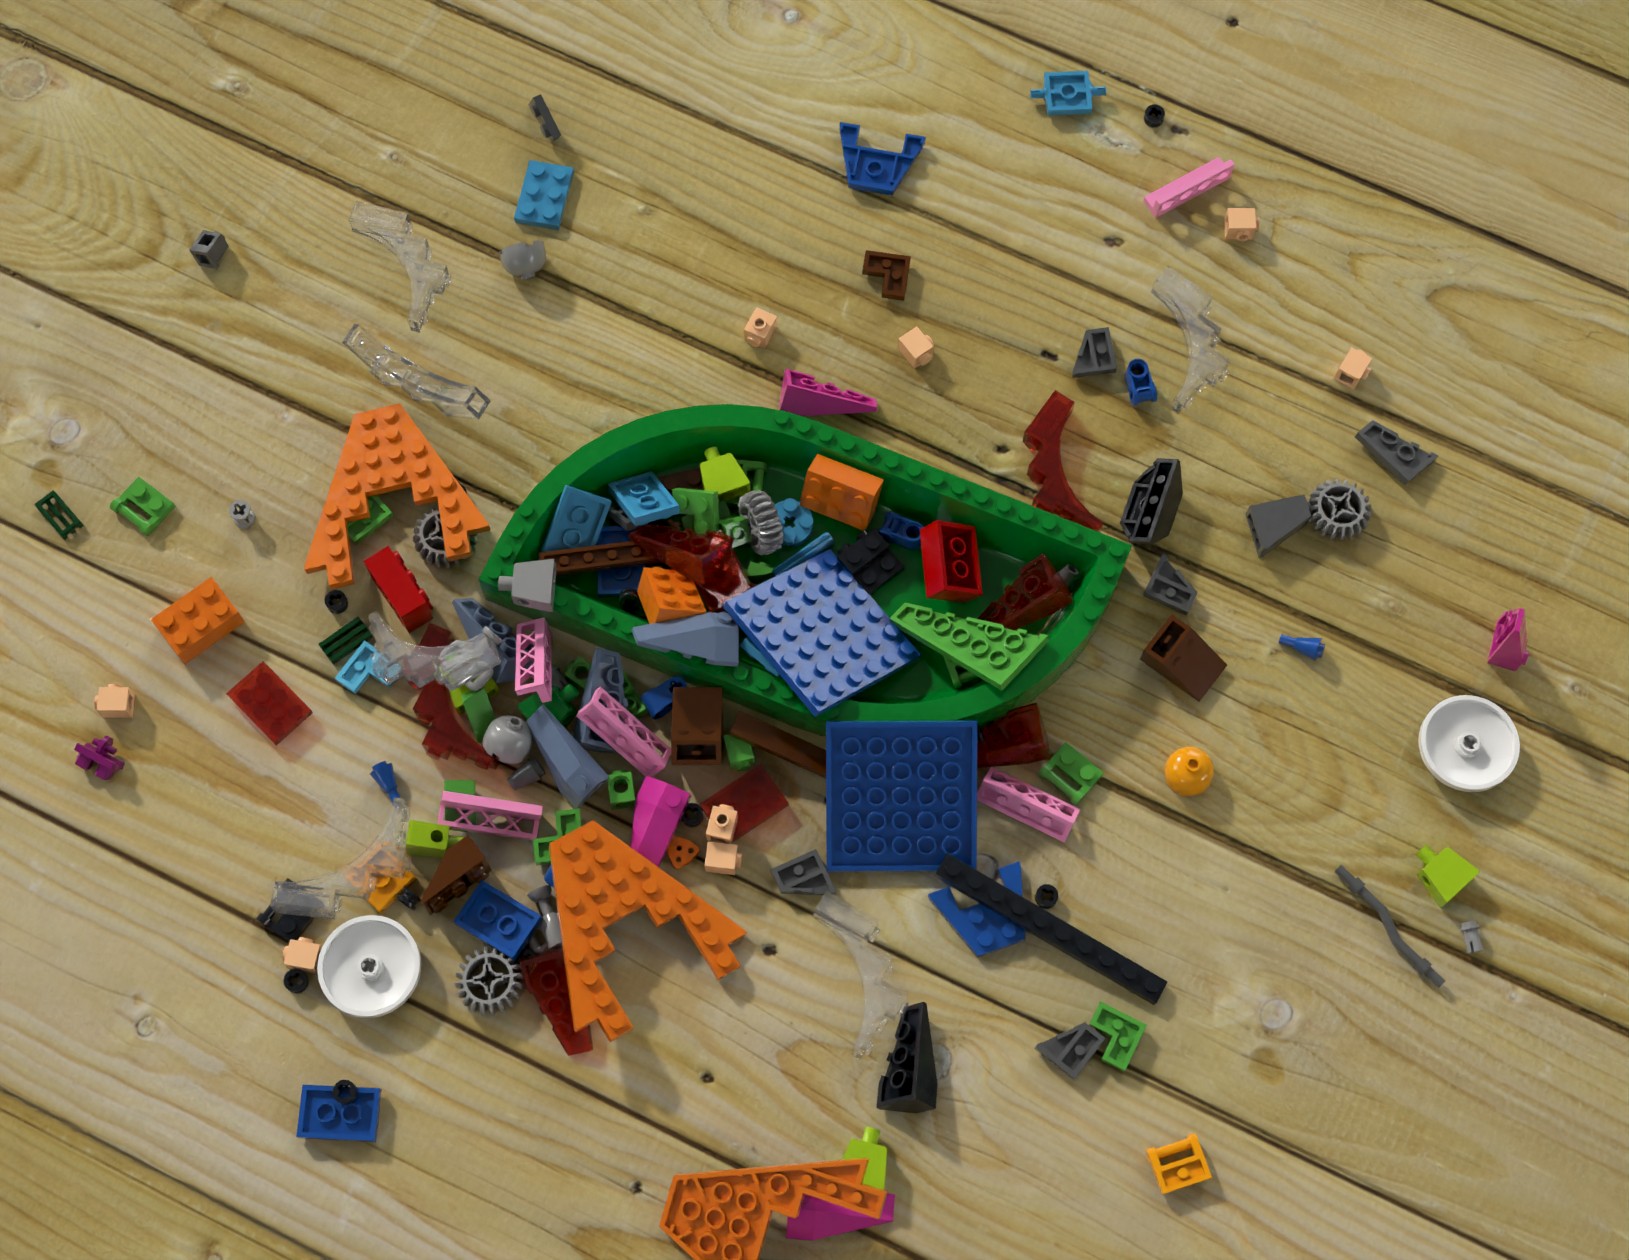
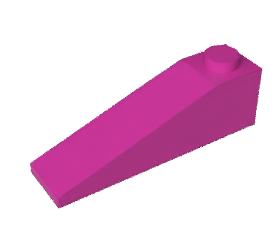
[779,369,878,416]
[1487,608,1529,671]
[630,776,692,867]
[786,1193,895,1241]

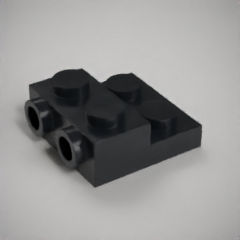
[837,528,905,596]

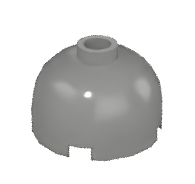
[499,241,546,280]
[483,715,534,764]

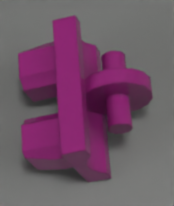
[74,736,125,780]

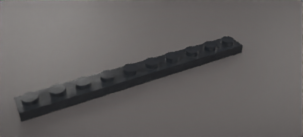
[934,853,1168,1005]

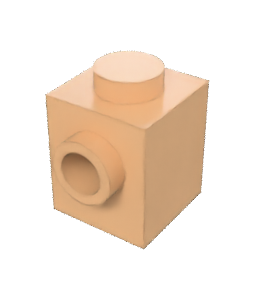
[1224,208,1259,241]
[744,307,777,349]
[898,326,934,369]
[1334,347,1372,390]
[94,684,135,718]
[706,804,738,844]
[704,841,742,875]
[282,937,322,974]

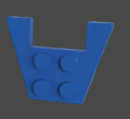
[839,122,926,196]
[928,861,1025,958]

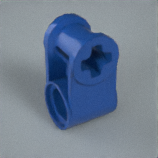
[1125,359,1157,406]
[877,512,923,550]
[641,677,687,720]

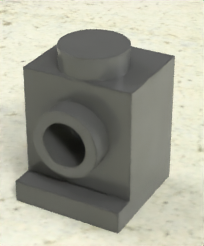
[189,230,229,269]

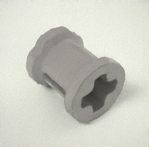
[229,500,255,529]

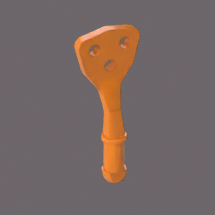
[668,835,700,869]

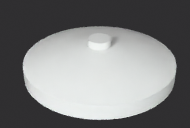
[1418,695,1520,792]
[317,915,421,1018]

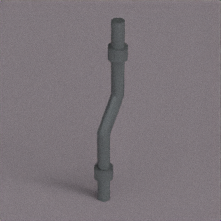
[1334,865,1445,988]

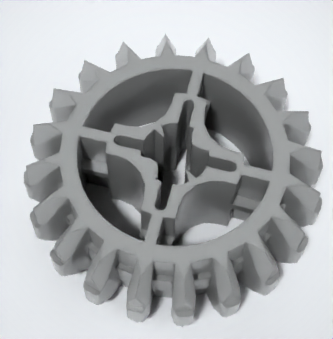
[1307,478,1372,541]
[738,490,783,555]
[412,507,478,568]
[455,946,524,1016]

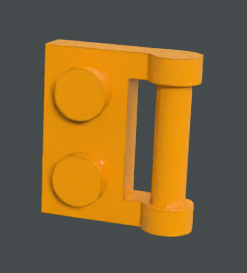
[1145,1133,1212,1195]

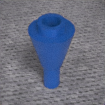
[1279,634,1325,661]
[370,761,403,807]

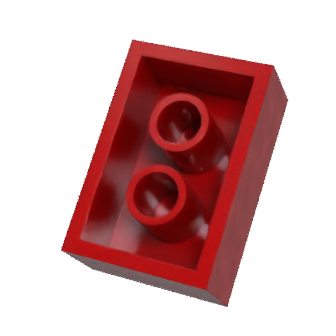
[920,520,983,603]
[363,546,433,633]

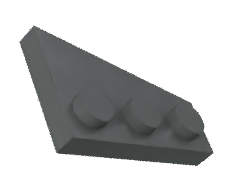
[1355,420,1438,485]

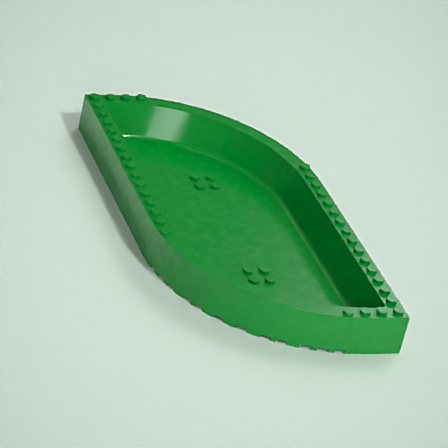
[478,404,1132,737]

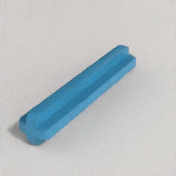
[773,532,834,577]

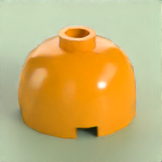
[1164,746,1214,797]

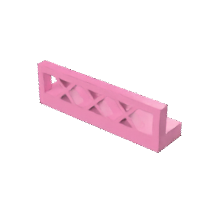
[1143,157,1235,218]
[515,617,552,703]
[577,687,671,777]
[977,767,1081,843]
[437,791,543,841]

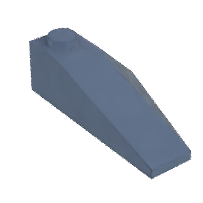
[452,598,534,683]
[632,612,739,667]
[573,647,628,753]
[526,704,609,809]

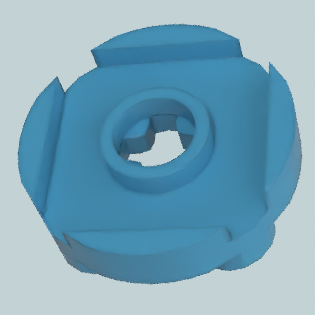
[775,498,813,547]

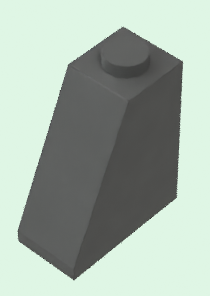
[1246,495,1312,558]

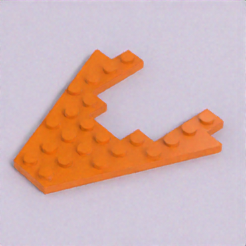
[304,403,491,589]
[549,820,747,1042]
[659,1158,888,1260]

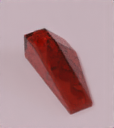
[628,524,734,584]
[977,553,1073,630]
[977,702,1051,768]
[520,949,593,1056]

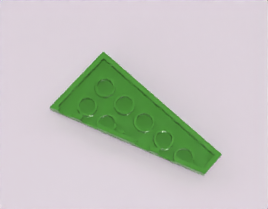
[889,602,1049,691]

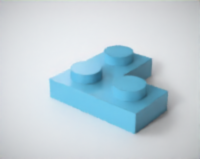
[335,640,404,694]

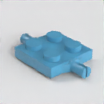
[1030,71,1106,116]

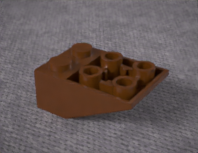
[1140,614,1227,702]
[671,687,724,765]
[421,835,492,915]

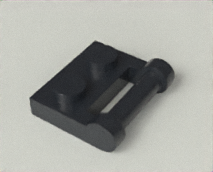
[256,878,324,942]

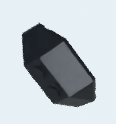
[1120,458,1183,545]

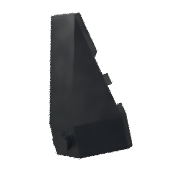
[876,1002,938,1114]

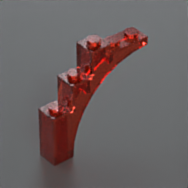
[1022,390,1103,532]
[404,623,500,770]

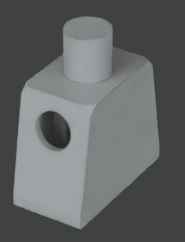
[498,559,557,612]

